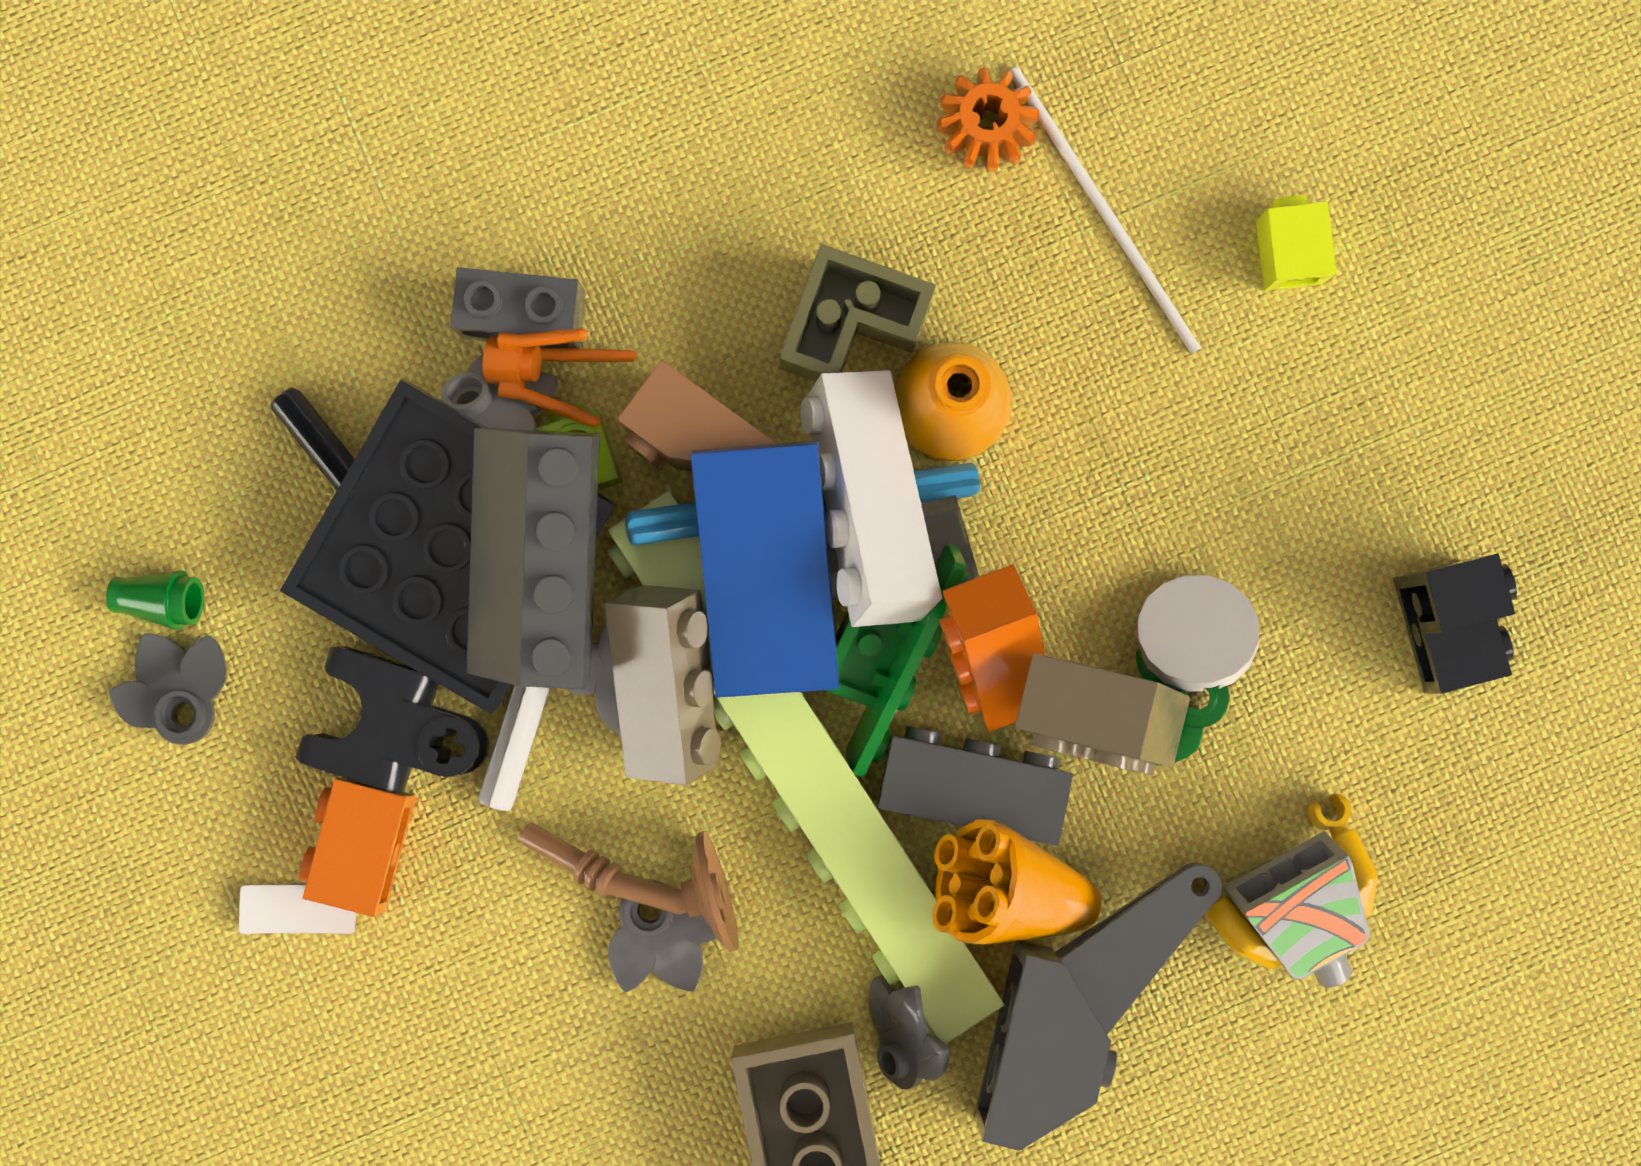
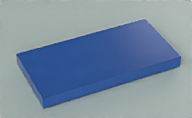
[691,441,840,698]

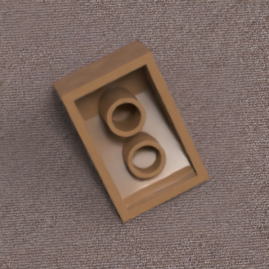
[617,359,777,472]

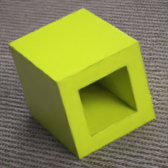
[1255,195,1337,291]

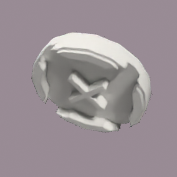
[1137,575,1259,691]

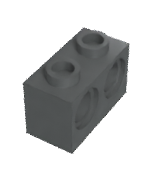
[450,267,586,348]

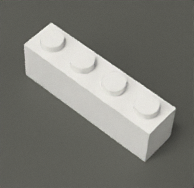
[800,370,942,627]

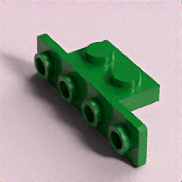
[825,543,969,778]

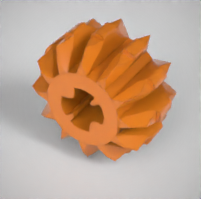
[937,67,1039,173]

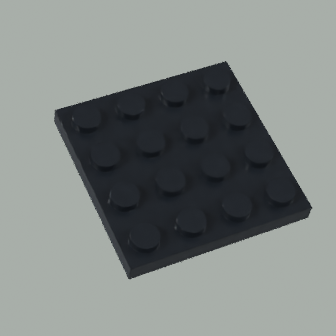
[280,379,617,715]

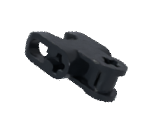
[295,646,489,793]

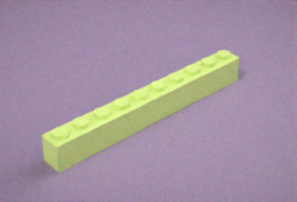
[607,491,1005,1044]

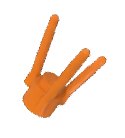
[482,328,637,427]

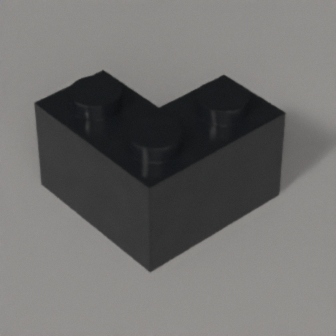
[1393,553,1517,694]

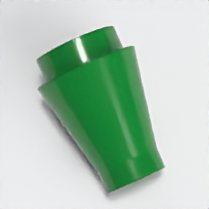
[106,570,204,630]

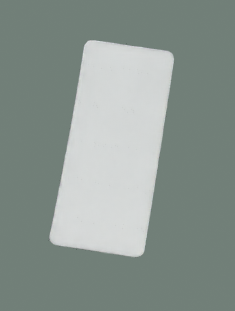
[239,885,356,934]

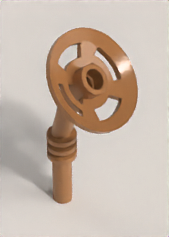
[519,822,739,952]

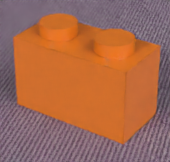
[299,778,417,917]

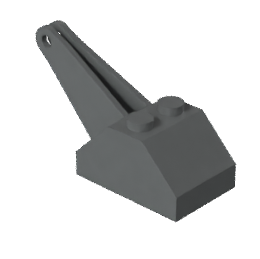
[974,862,1222,1151]

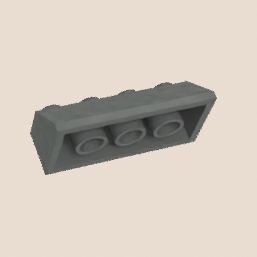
[467,427,600,689]

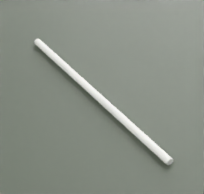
[1010,66,1201,354]

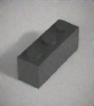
[877,726,1073,846]

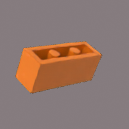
[939,564,1045,733]

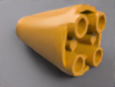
[894,342,1012,462]
[932,819,1102,945]

